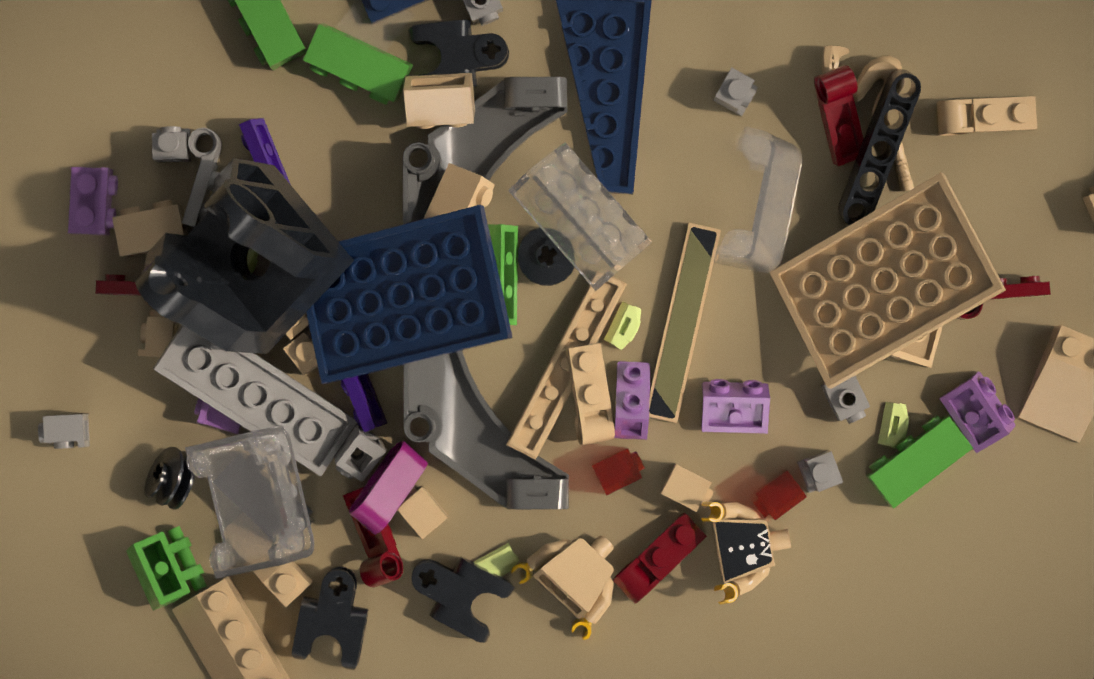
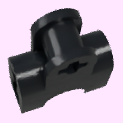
[408,20,509,88]
[411,556,515,643]
[292,566,369,670]

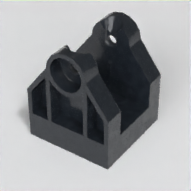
[135,158,354,354]

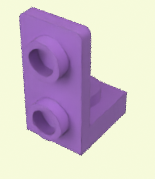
[614,361,650,440]

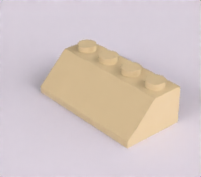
[172,576,290,679]

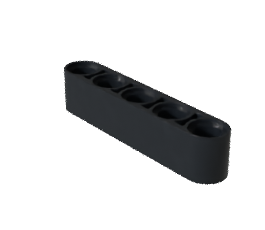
[838,69,921,226]

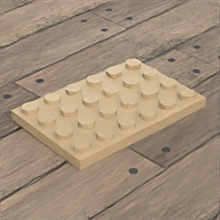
[770,172,1006,389]

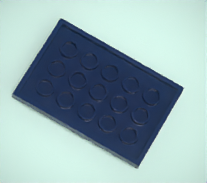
[306,205,513,384]

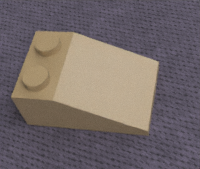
[1017,325,1094,443]

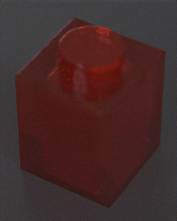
[592,448,645,496]
[753,469,807,520]

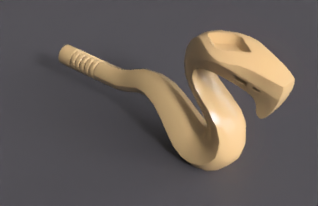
[821,45,914,192]

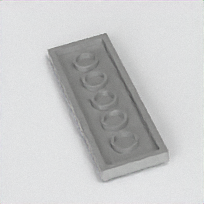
[153,325,357,476]

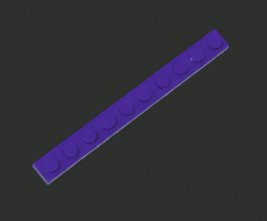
[239,118,388,433]

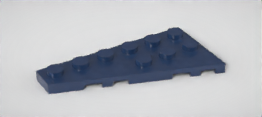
[556,0,652,195]

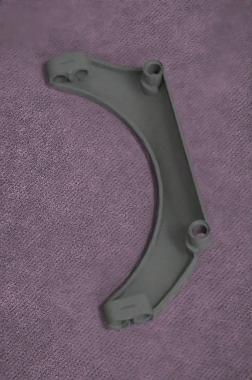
[403,77,569,510]

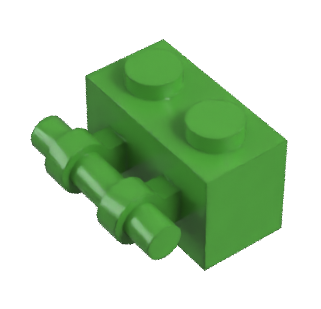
[126,526,207,611]

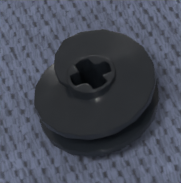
[518,227,577,286]
[144,447,195,510]

